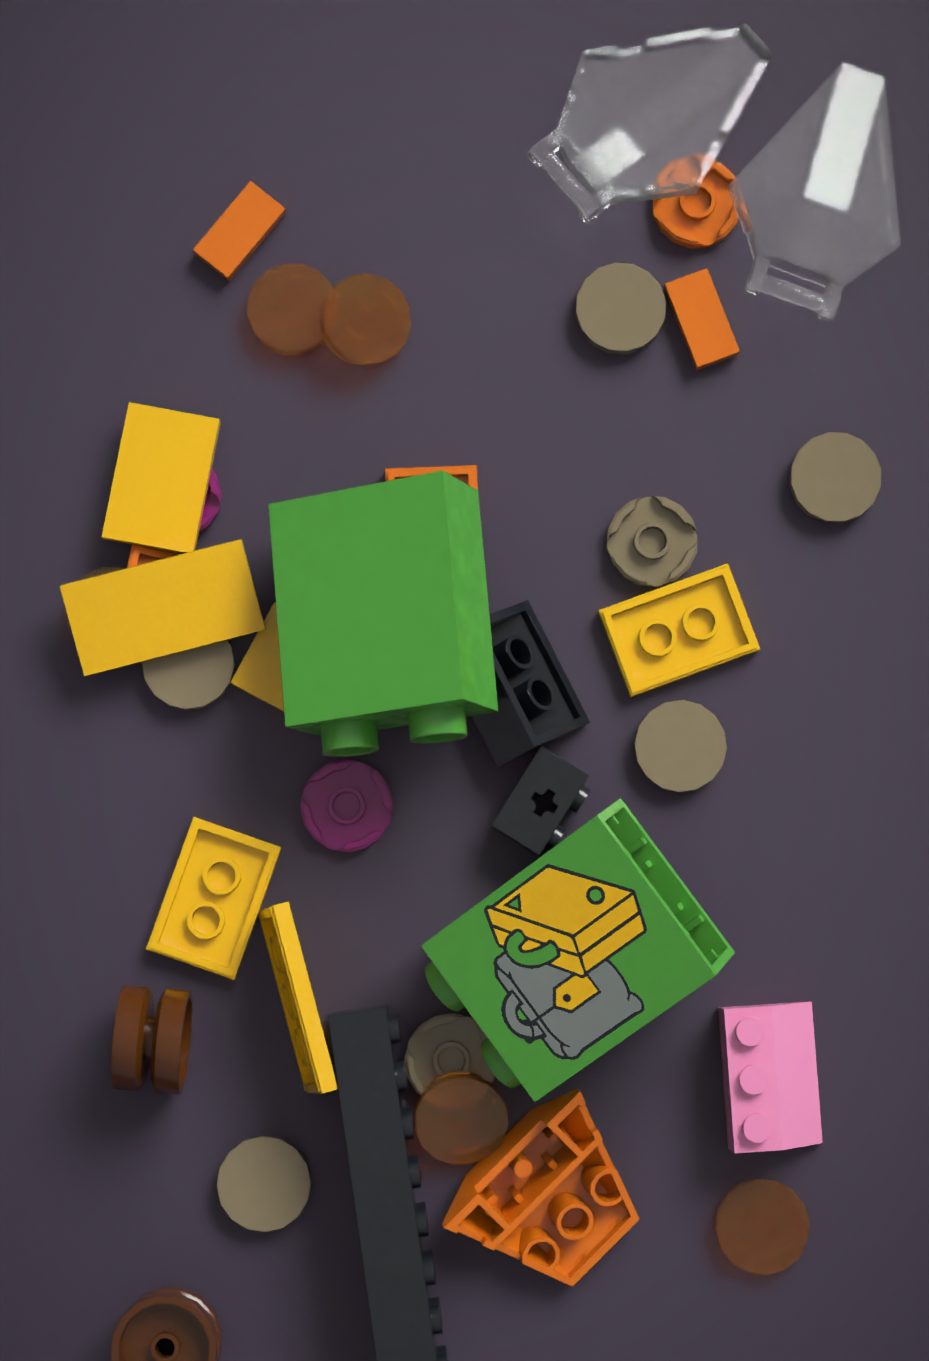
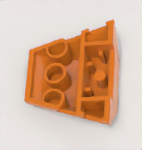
[442,1088,640,1287]

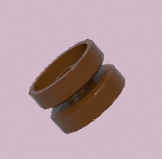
[111,985,193,1095]
[111,1287,223,1361]

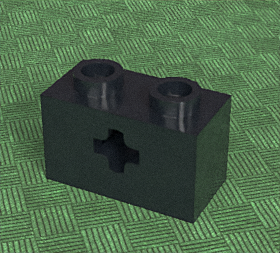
[491,746,591,857]

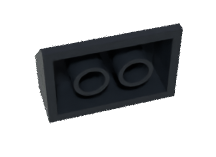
[472,600,590,767]

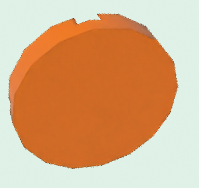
[651,157,743,249]

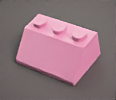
[718,1001,823,1153]

